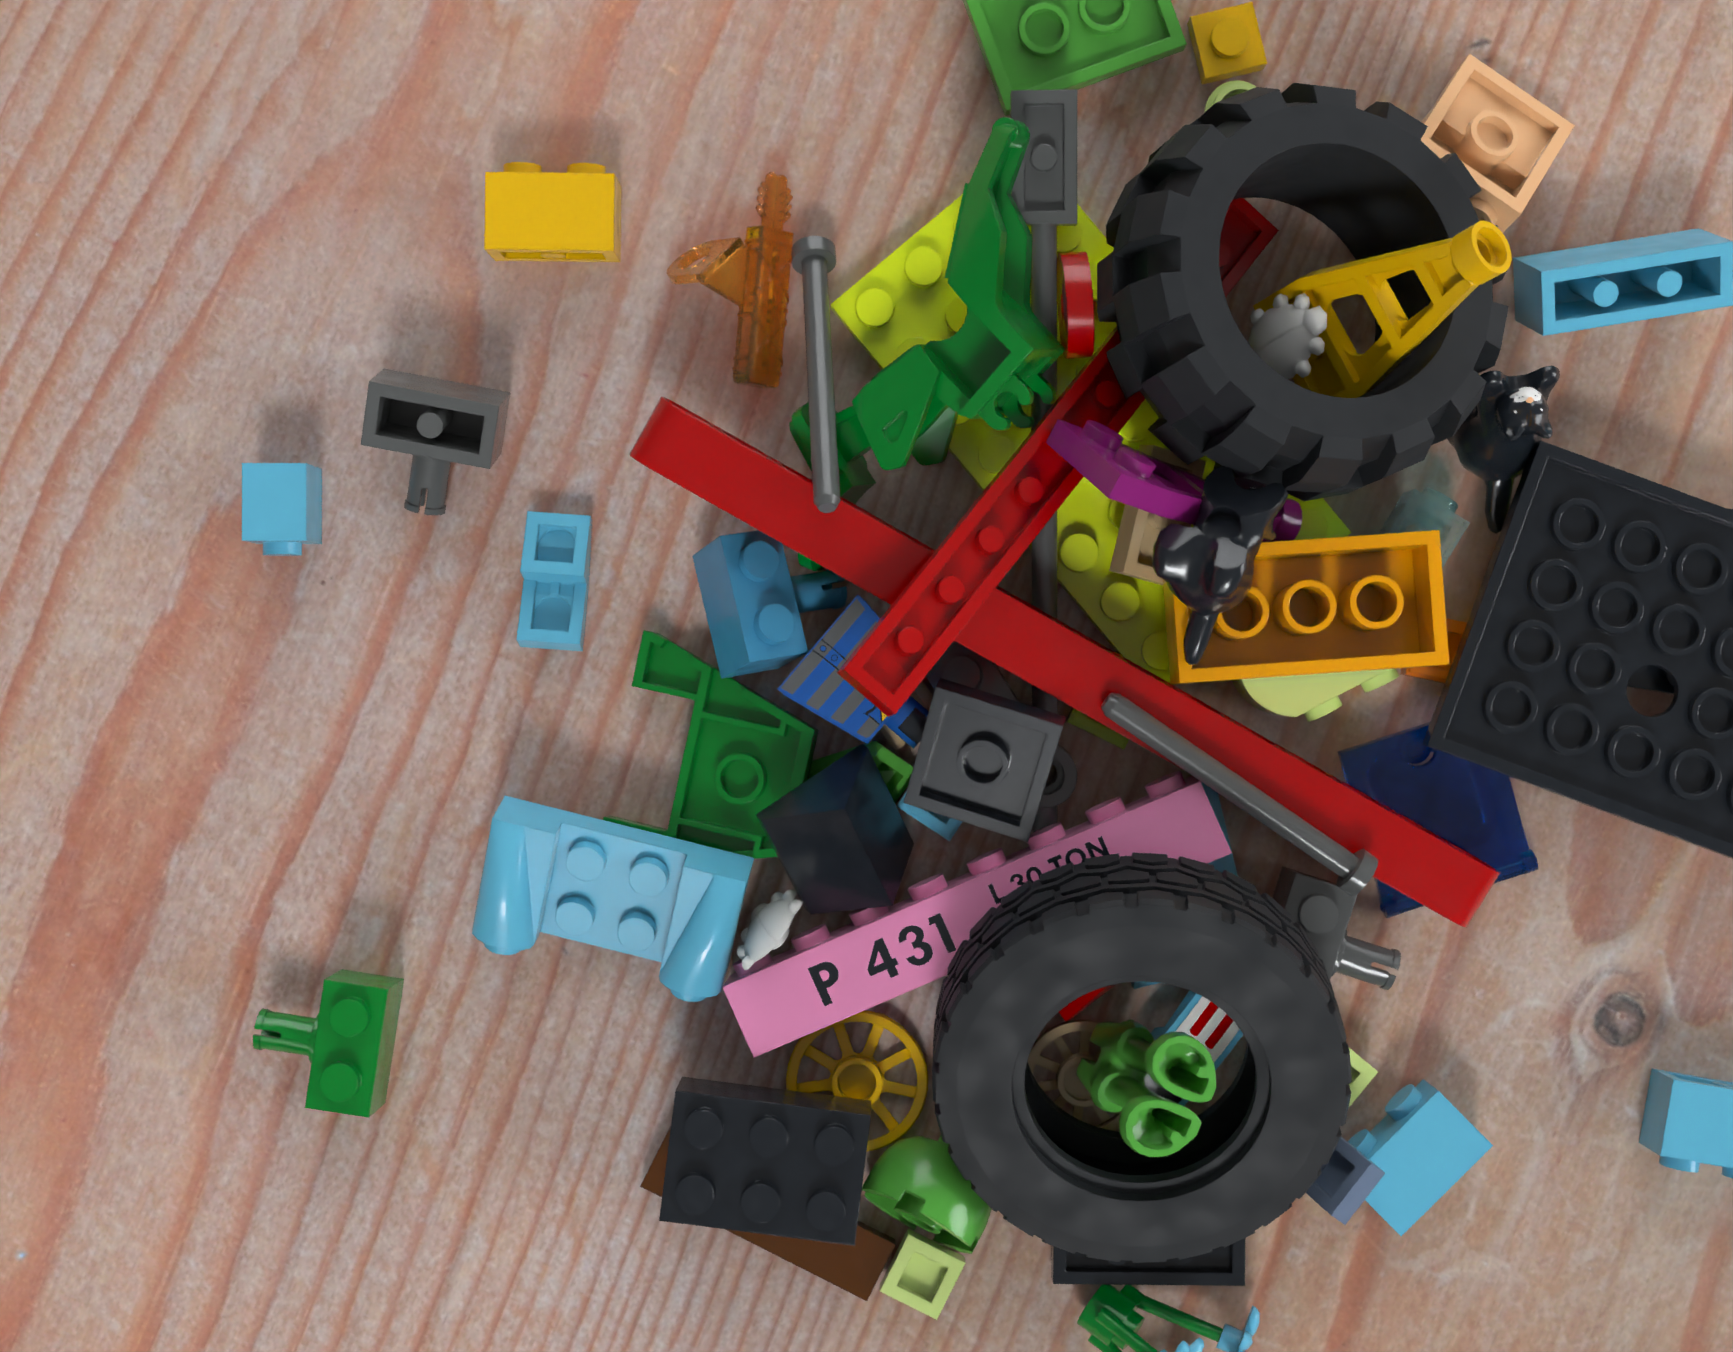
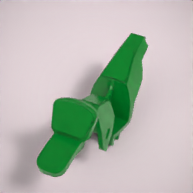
[789,117,1065,571]

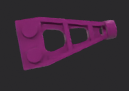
[1046,419,1302,542]

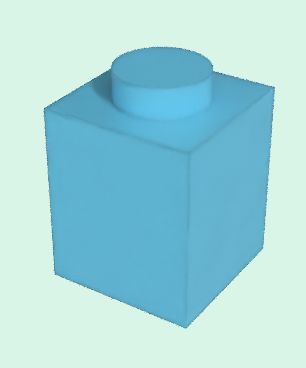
[242,463,322,556]

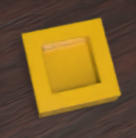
[1187,2,1267,85]

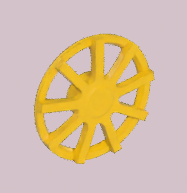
[786,1010,928,1152]

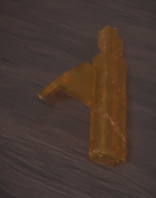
[666,172,794,388]

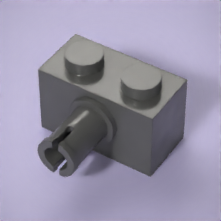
[361,368,510,515]
[1272,866,1401,990]

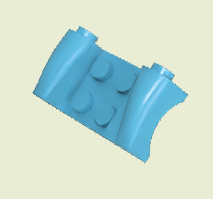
[472,796,754,1002]

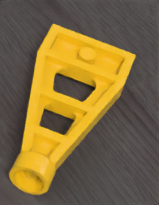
[1253,221,1512,398]

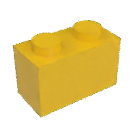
[484,162,622,262]

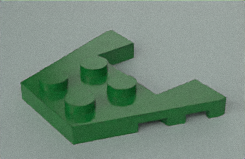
[603,630,819,859]

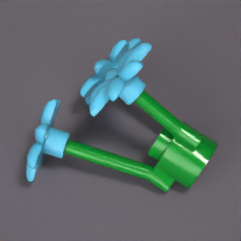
[1077,1285,1260,1352]

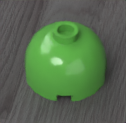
[862,1135,992,1254]

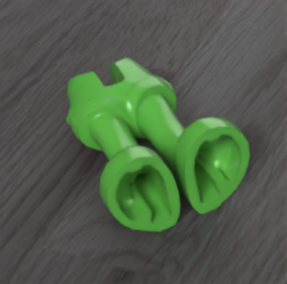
[1076,1019,1217,1157]

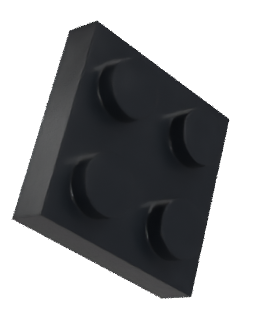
[904,678,1066,842]

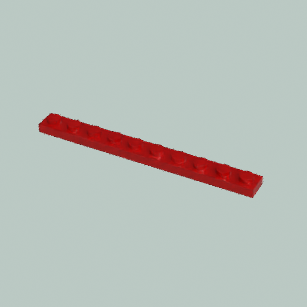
[837,198,1279,717]

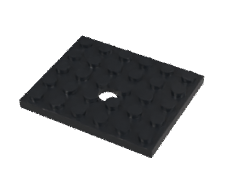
[1422,441,1733,859]

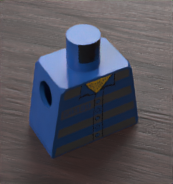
[777,594,929,749]

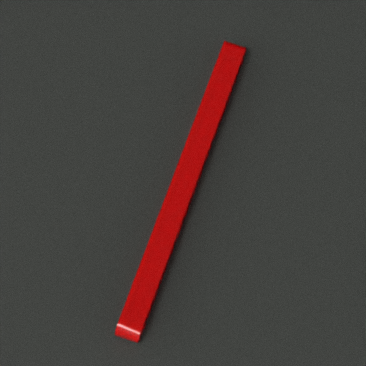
[629,396,1500,928]

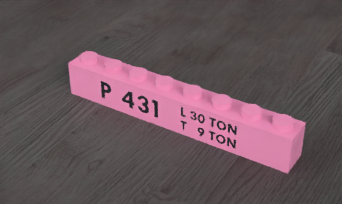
[722,771,1232,1058]

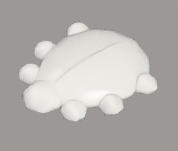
[1248,293,1327,379]
[737,890,803,970]

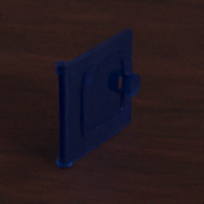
[1337,722,1538,918]

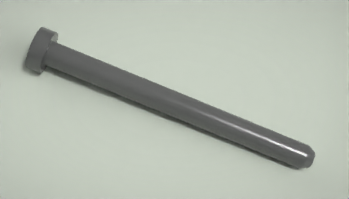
[791,236,840,513]
[1101,693,1378,896]

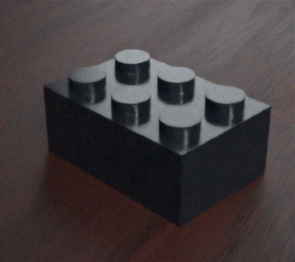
[659,1077,871,1246]

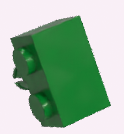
[253,969,404,1118]

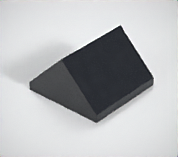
[756,744,914,914]

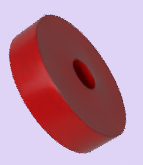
[1057,251,1094,359]

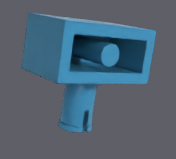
[692,530,847,679]

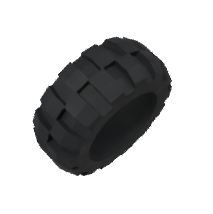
[1097,83,1509,501]

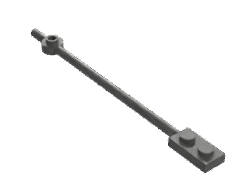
[1010,89,1077,833]

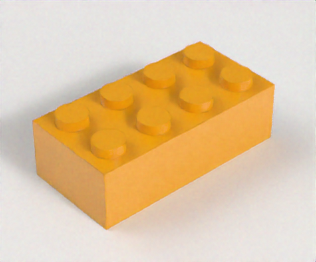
[1163,530,1449,684]

